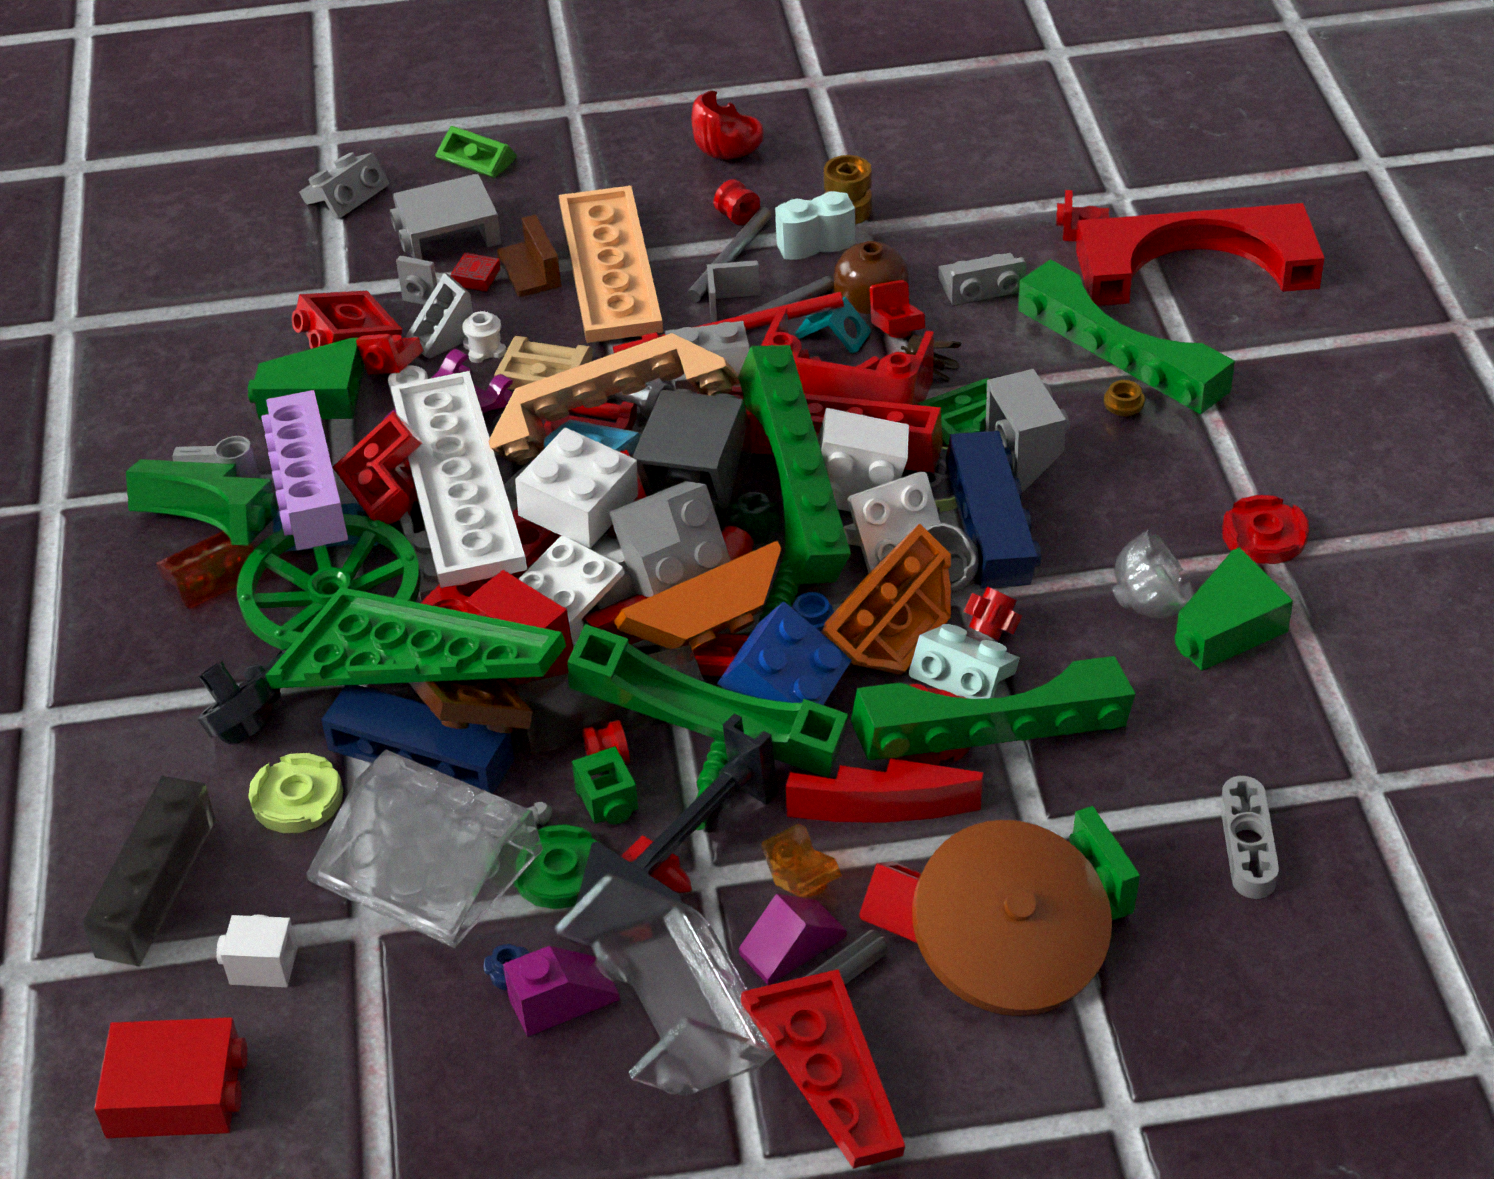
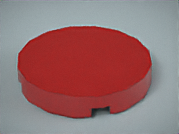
[1222,495,1309,564]

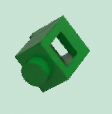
[572,746,638,825]

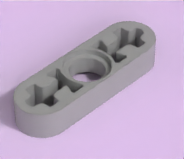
[1220,776,1279,899]

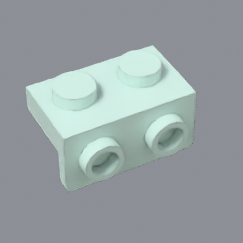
[909,624,1020,699]

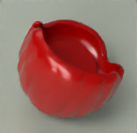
[691,90,764,159]

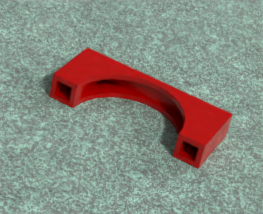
[1076,203,1324,306]

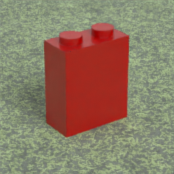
[94,1017,247,1138]

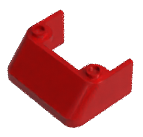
[761,306,934,405]

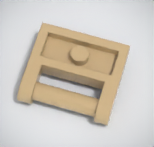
[494,336,592,390]

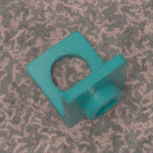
[795,297,871,354]

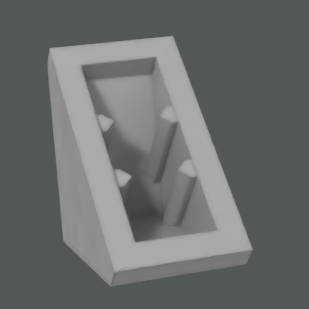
[405,273,473,359]

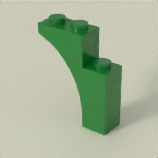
[126,459,278,546]

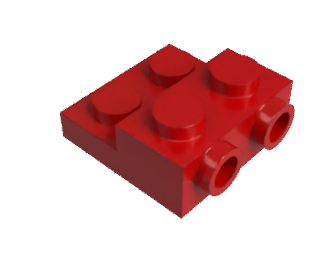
[292,290,403,349]

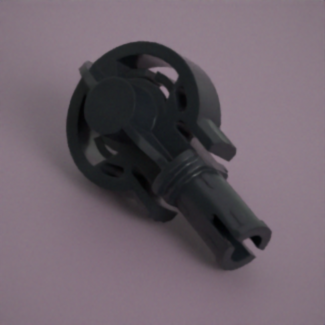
[197,649,287,745]

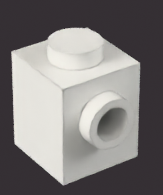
[217,915,298,987]

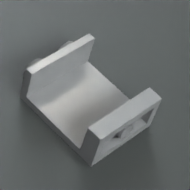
[390,174,501,260]

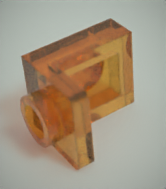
[761,824,842,897]

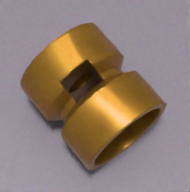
[824,155,872,225]

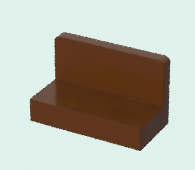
[497,214,561,297]

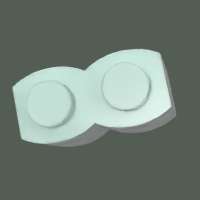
[775,191,855,260]

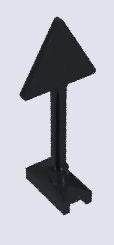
[569,713,778,943]

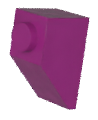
[503,946,620,1037]

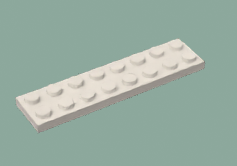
[391,371,527,588]

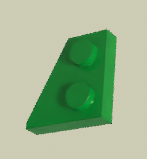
[917,378,989,445]

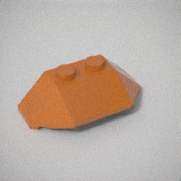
[821,524,951,675]
[614,541,781,651]

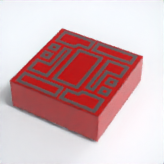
[450,253,501,291]

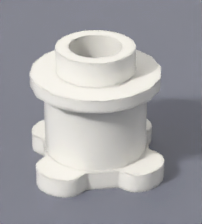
[462,311,506,363]

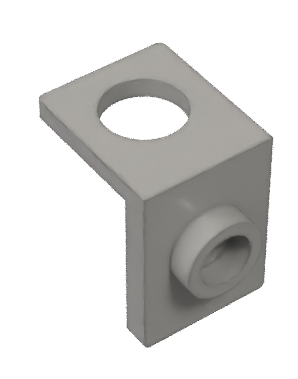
[396,256,443,305]
[707,261,760,322]

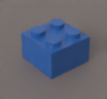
[717,601,852,705]

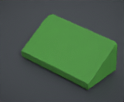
[435,126,517,178]

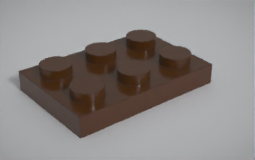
[408,678,533,733]

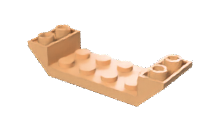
[488,333,740,465]

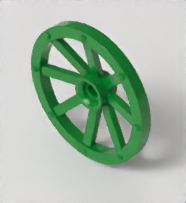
[237,514,421,650]

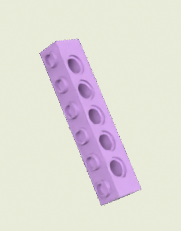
[261,390,348,550]

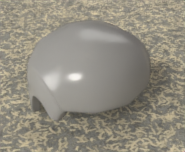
[926,523,979,593]

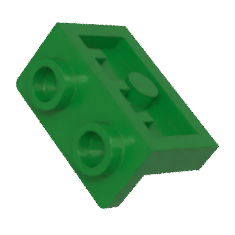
[1069,806,1140,920]

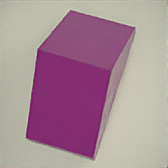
[739,893,847,985]

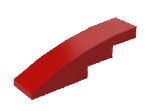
[786,758,983,823]

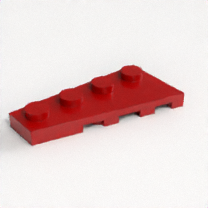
[741,969,905,1169]

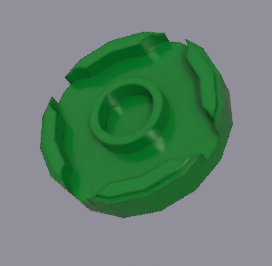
[511,824,600,910]

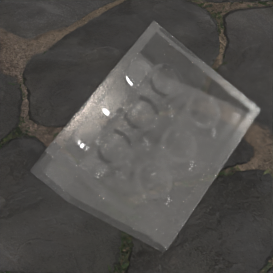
[306,749,543,948]

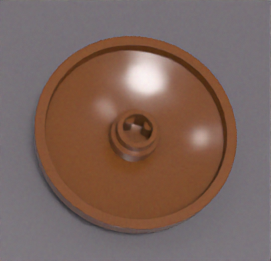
[912,820,1112,1016]

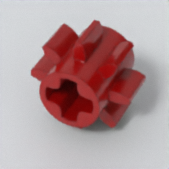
[963,587,1022,641]

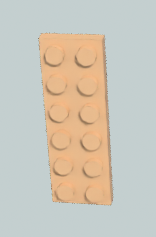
[559,186,663,343]

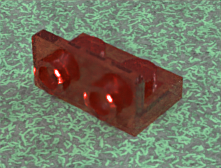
[156,531,254,609]

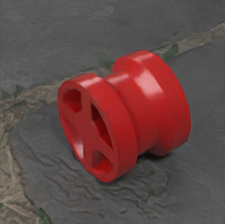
[714,179,760,225]
[582,720,630,765]

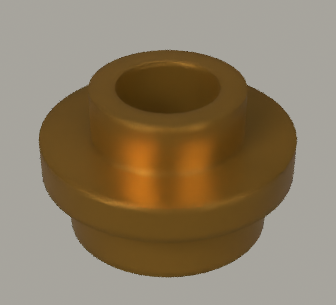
[1104,380,1145,417]

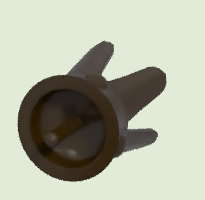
[901,335,962,382]

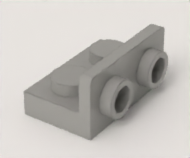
[938,253,1026,305]

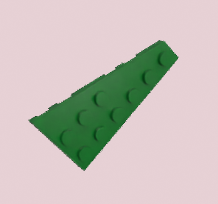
[265,587,566,689]

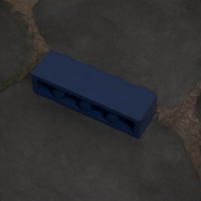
[945,431,1041,589]
[321,685,515,799]

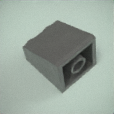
[633,389,748,508]

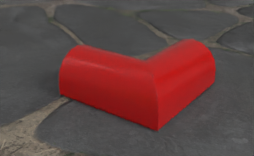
[332,411,423,524]

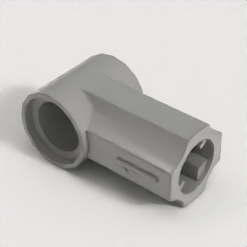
[172,436,260,478]

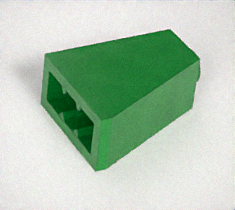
[248,338,364,419]
[1175,547,1293,671]

